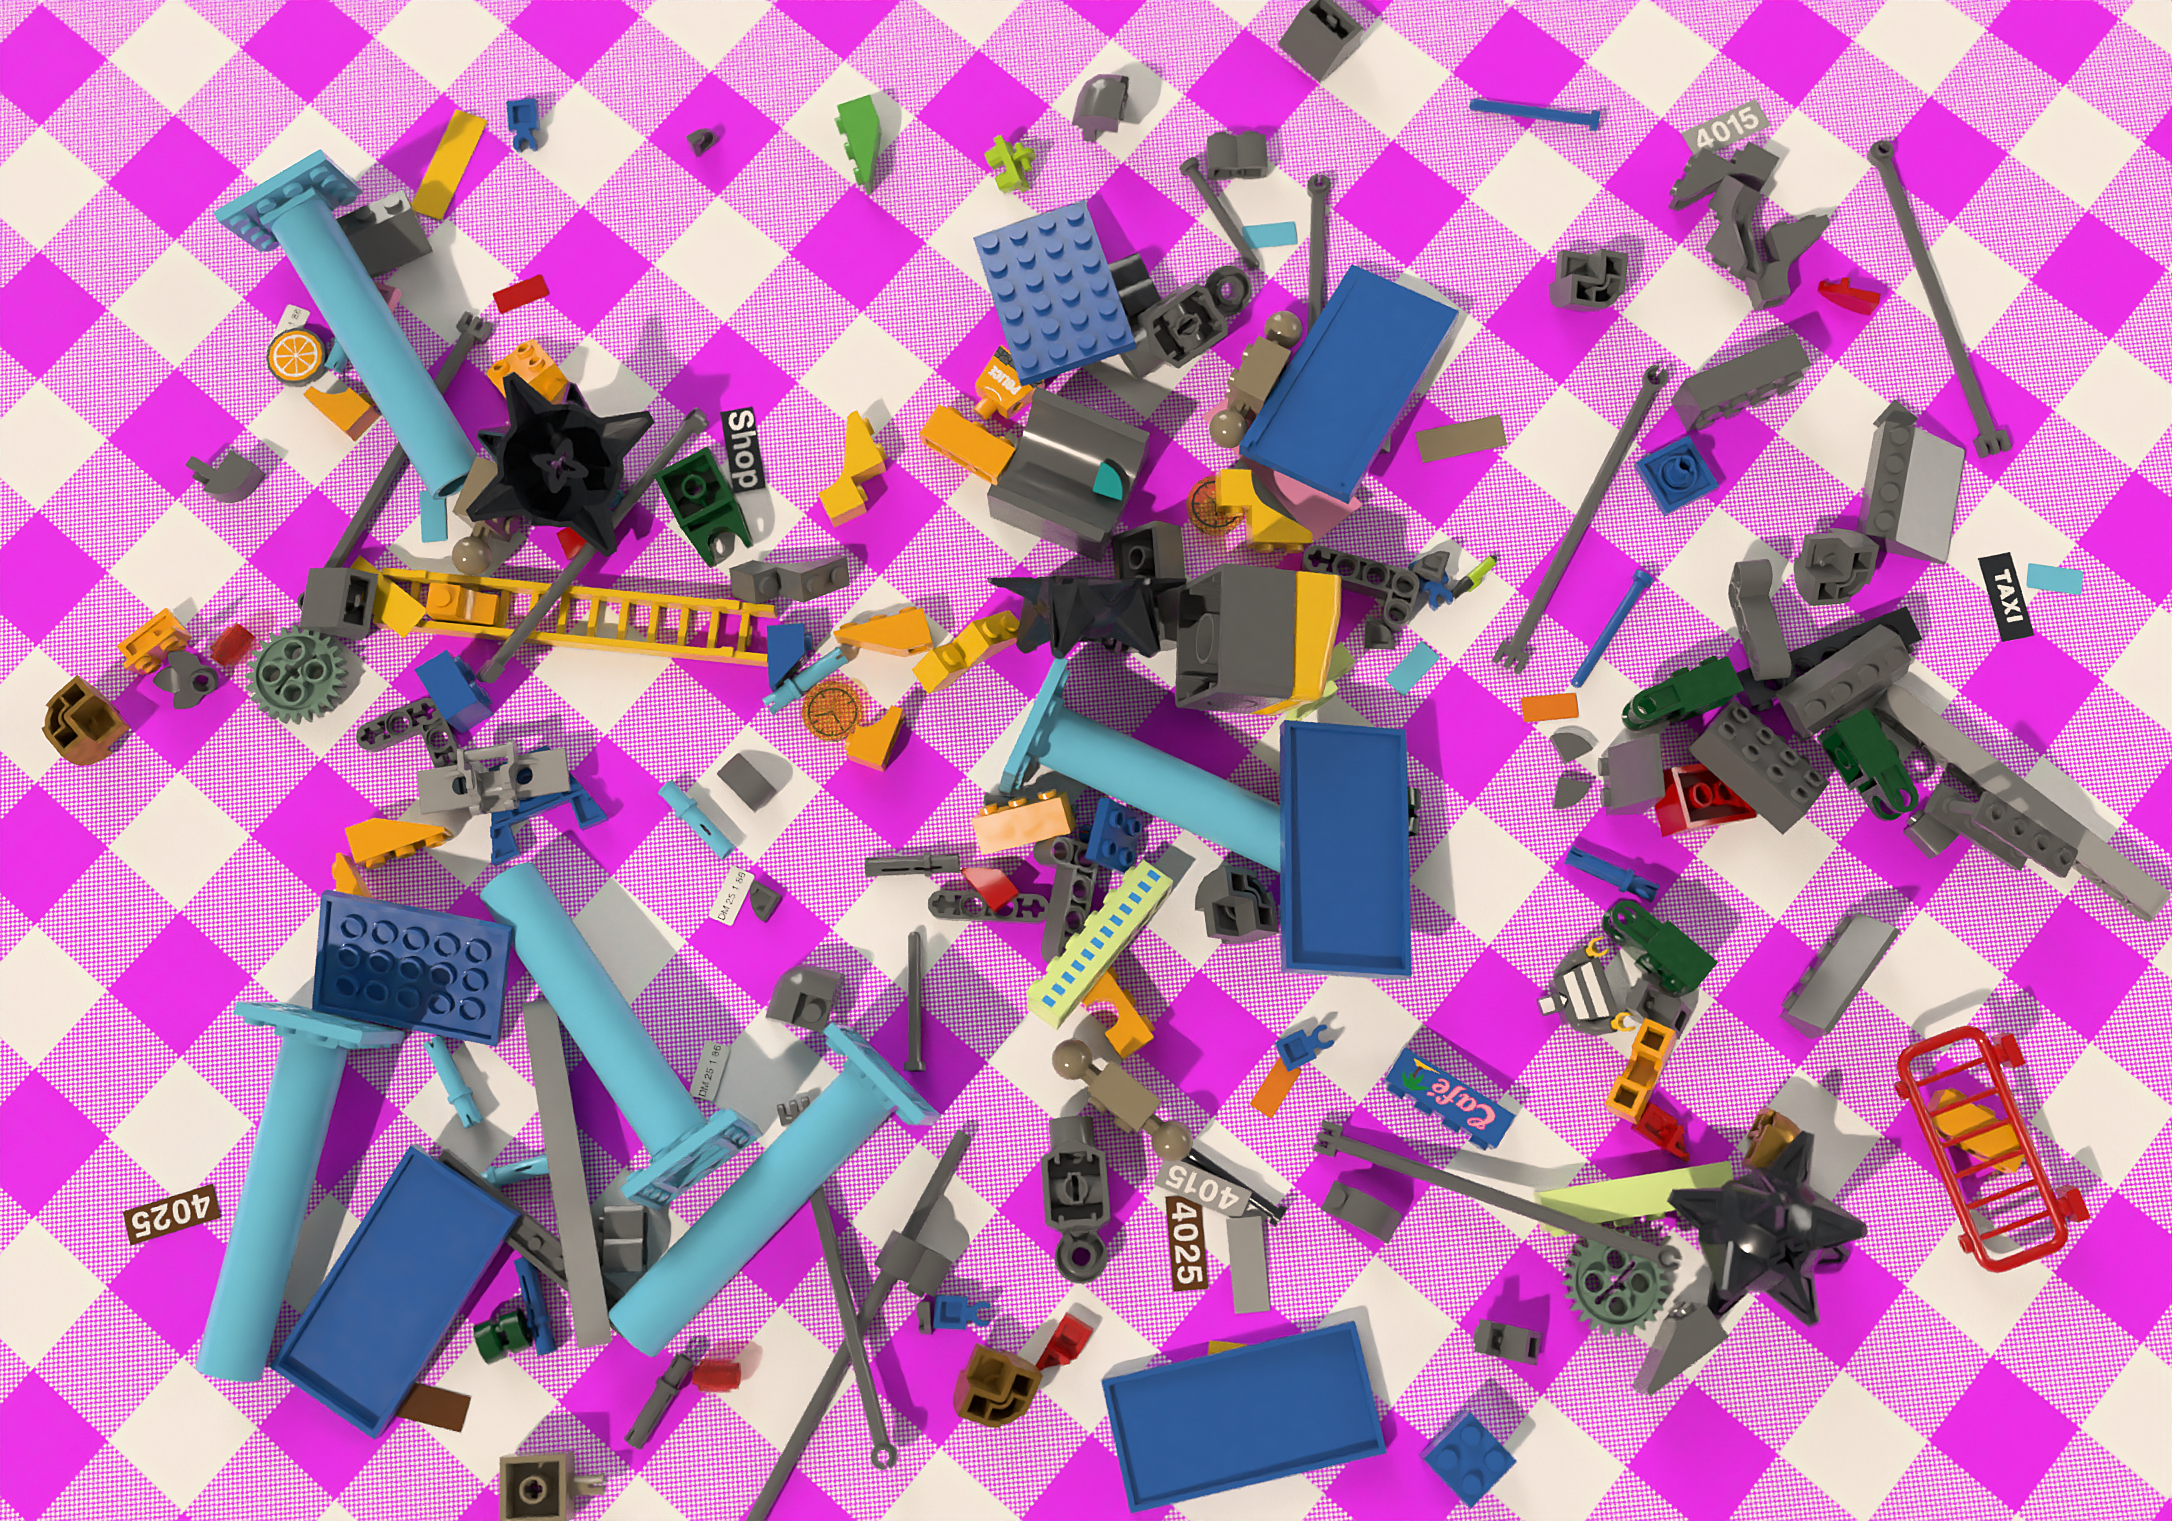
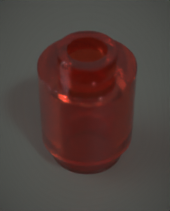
[209,622,256,668]
[692,1359,741,1393]

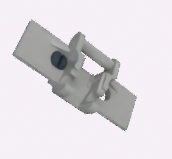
[417,739,571,816]

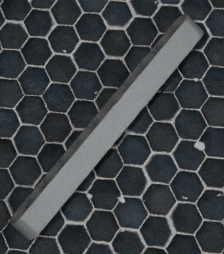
[1871,684,2171,922]
[522,999,612,1349]

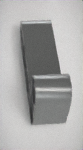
[1300,545,1419,633]
[1728,559,1791,681]
[1033,837,1098,964]

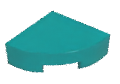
[1092,462,1124,500]

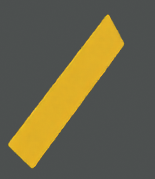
[412,109,487,220]
[350,555,426,638]

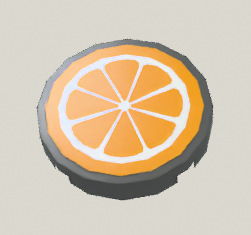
[266,328,329,388]

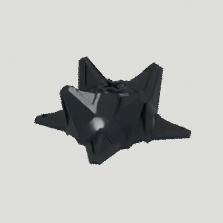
[466,372,655,557]
[987,576,1187,659]
[1667,1130,1868,1328]

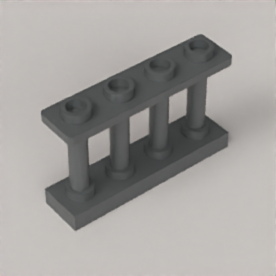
[1924,784,2078,878]

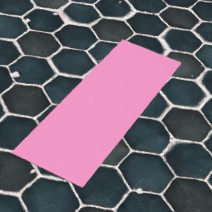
[1202,397,1363,542]

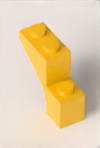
[818,410,888,528]
[1215,469,1313,554]
[912,610,1020,694]

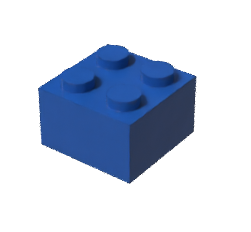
[414,649,493,734]
[1418,1409,1517,1509]

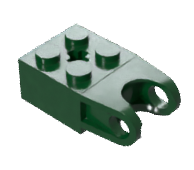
[653,446,754,568]
[1621,656,1744,731]
[1817,707,1919,821]
[1601,901,1718,998]

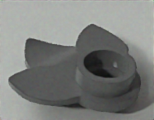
[153,650,219,709]

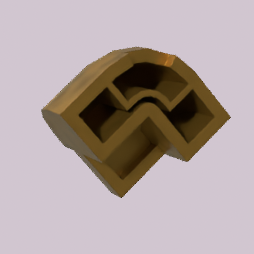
[41,675,130,766]
[1741,1107,1801,1171]
[953,1343,1043,1428]

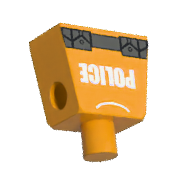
[973,345,1045,421]

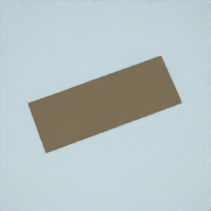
[1415,415,1507,463]

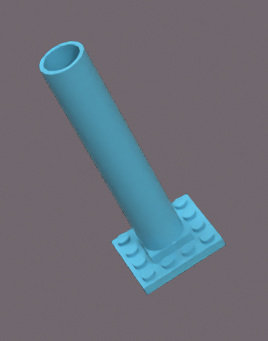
[213,149,479,500]
[998,658,1280,873]
[480,862,764,1211]
[195,1001,405,1382]
[608,1022,941,1357]

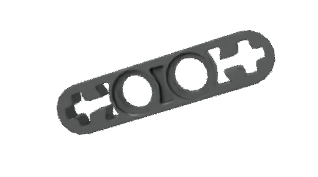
[928,890,1049,924]

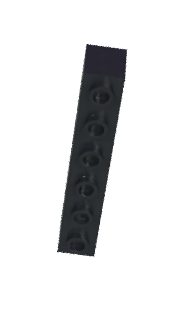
[1736,606,1923,713]

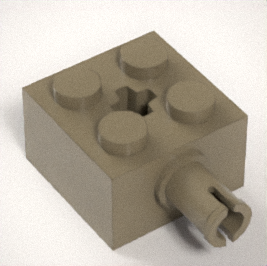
[499,1450,606,1521]

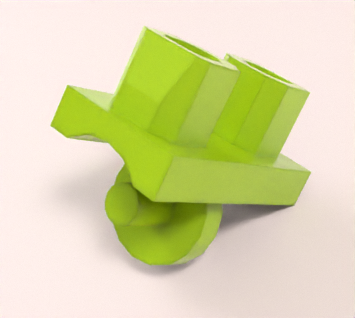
[984,135,1036,194]

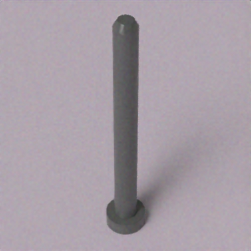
[1179,157,1260,271]
[904,932,926,1072]

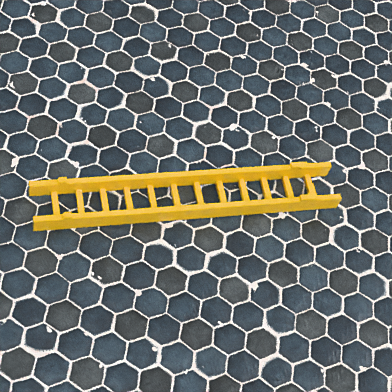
[373,567,778,667]

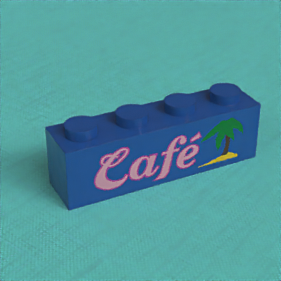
[1382,1047,1516,1151]

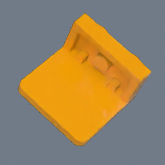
[486,339,569,402]
[116,608,192,676]

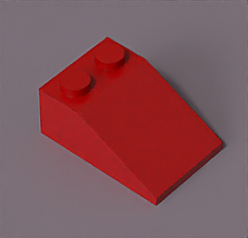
[1654,763,1757,837]

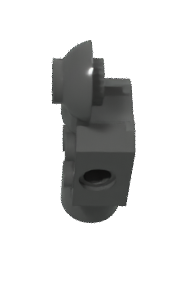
[1119,266,1252,380]
[1041,1116,1111,1284]

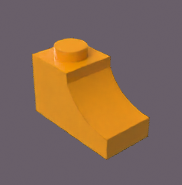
[303,386,380,442]
[425,583,501,627]
[844,705,905,772]

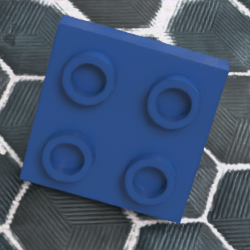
[1634,435,1720,517]
[1079,798,1144,875]

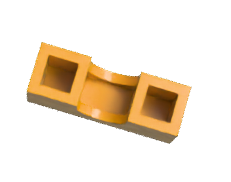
[1081,966,1155,1061]
[1604,1018,1677,1125]

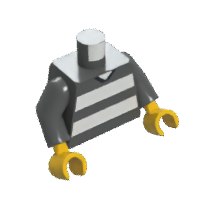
[1536,936,1636,1036]

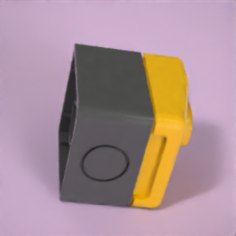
[1175,563,1341,716]

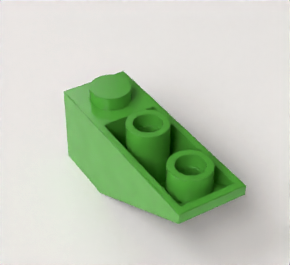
[834,94,882,195]

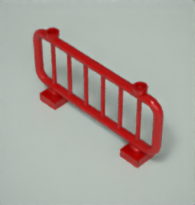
[1894,1025,2091,1273]

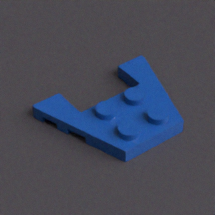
[488,745,609,867]

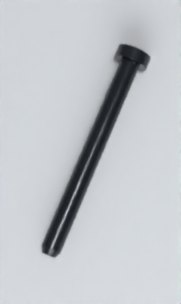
[1185,1147,1288,1227]

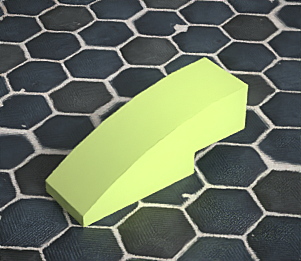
[1285,642,1356,721]

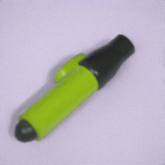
[1450,555,1497,599]

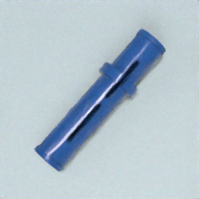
[1564,845,1660,903]
[513,1257,558,1357]

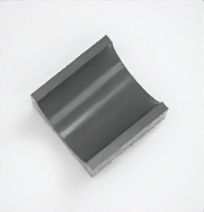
[987,387,1150,563]

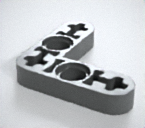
[356,698,460,768]

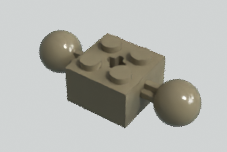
[1209,311,1302,449]
[452,456,521,576]
[1052,1039,1193,1162]

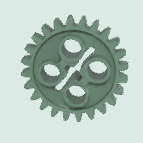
[245,625,349,725]
[1561,1229,1669,1337]

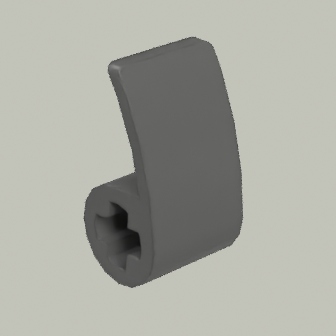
[717,753,777,813]

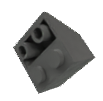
[1278,0,1364,83]
[299,568,378,641]

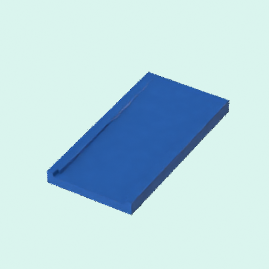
[1239,264,1459,504]
[1279,720,1412,980]
[269,1144,522,1439]
[1101,1321,1387,1514]

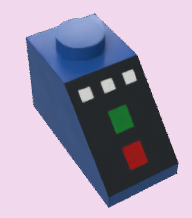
[767,623,813,692]

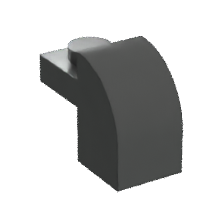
[185,450,266,503]
[1625,978,1692,1040]
[1321,1180,1402,1244]
[1473,1319,1542,1366]

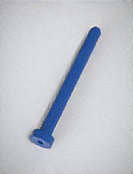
[1469,99,1600,131]
[1571,570,1654,689]

